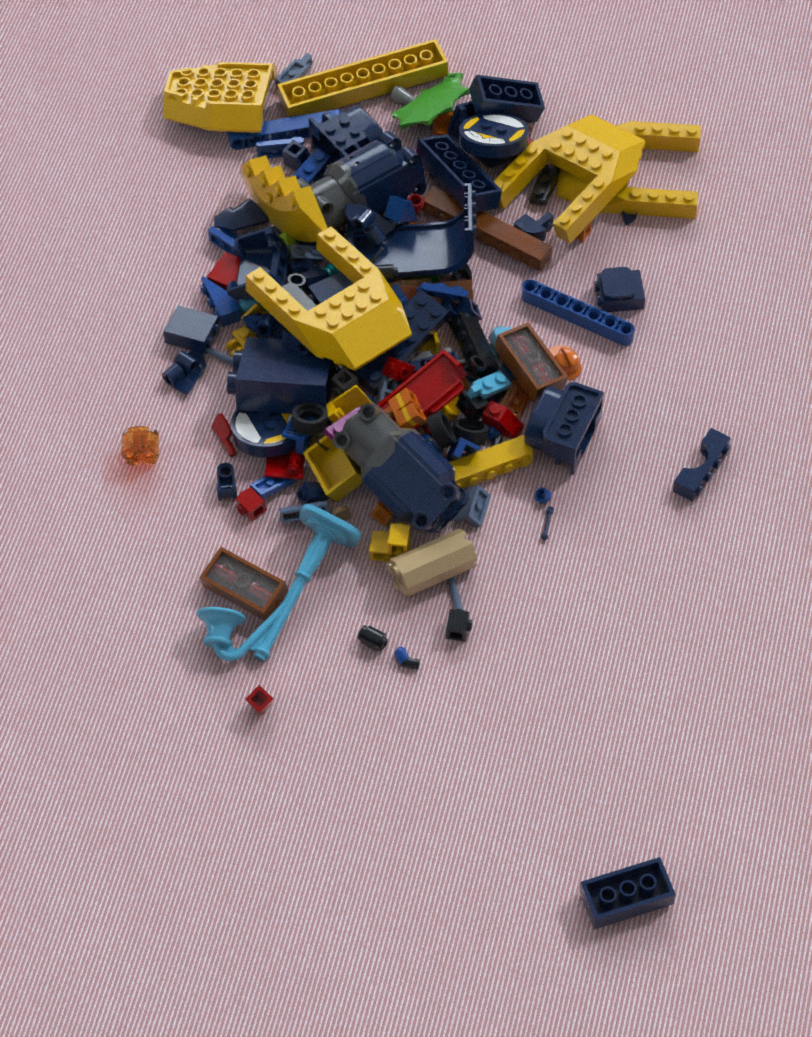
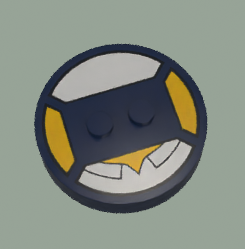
[459,113,529,158]
[231,410,296,458]

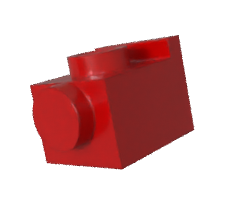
[245,685,274,715]

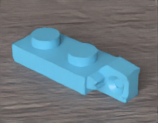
[466,371,512,399]

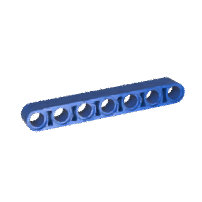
[228,109,342,150]
[521,279,635,346]

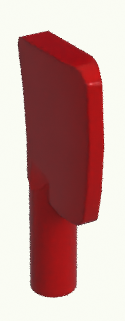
[211,413,237,457]

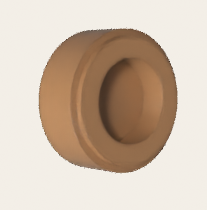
[331,506,351,522]

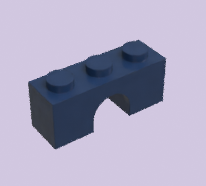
[287,259,329,294]

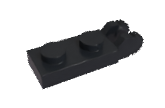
[529,164,560,205]

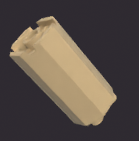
[386,528,477,597]

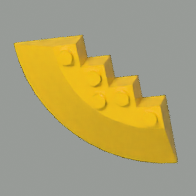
[240,155,328,242]

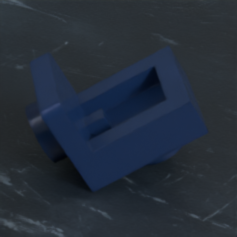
[297,482,330,505]

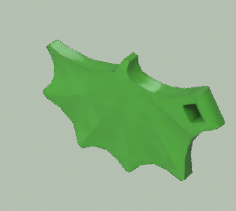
[391,73,470,130]

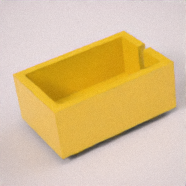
[303,435,362,502]

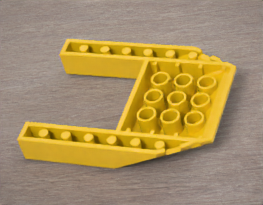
[494,114,645,244]
[557,121,701,219]
[246,227,412,371]

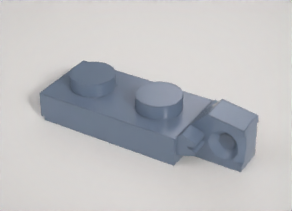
[275,53,313,85]

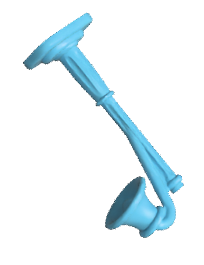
[196,504,362,662]

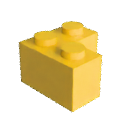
[369,523,411,562]

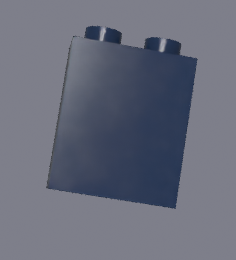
[227,337,335,414]

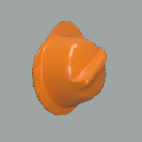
[549,345,582,380]

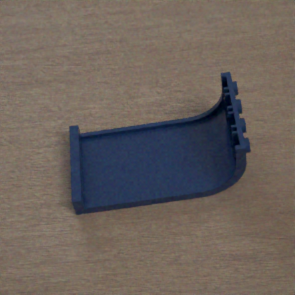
[347,183,477,278]

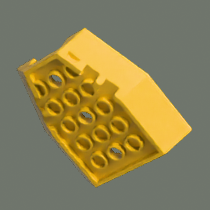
[163,62,278,133]

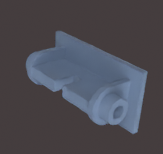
[288,245,326,264]

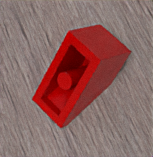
[482,401,524,439]

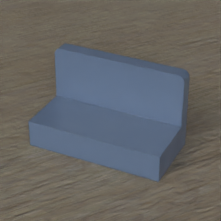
[453,485,491,528]

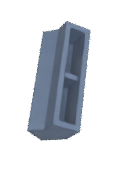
[279,500,329,523]

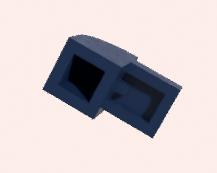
[513,212,553,242]
[441,297,482,326]

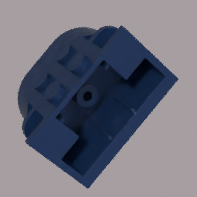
[309,105,383,165]
[524,382,604,475]

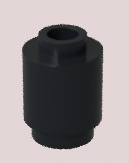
[376,264,398,283]
[357,625,388,651]

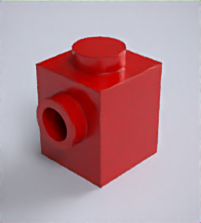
[382,356,415,382]
[236,487,267,522]

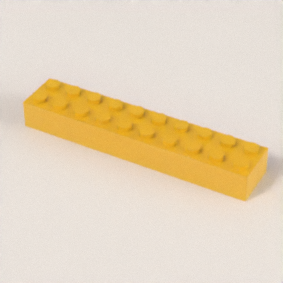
[277,39,448,118]

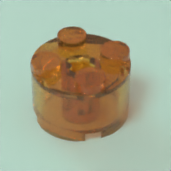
[121,426,160,465]

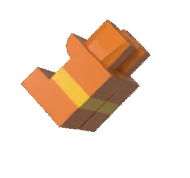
[385,388,427,428]

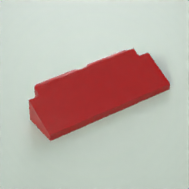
[377,349,467,430]

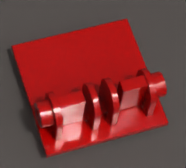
[264,447,305,479]

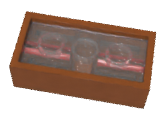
[494,322,568,402]
[199,547,289,621]

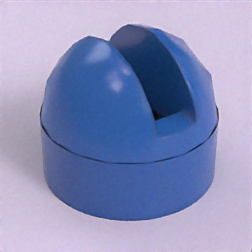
[535,487,552,504]

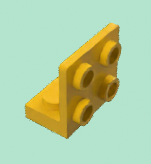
[326,385,373,423]

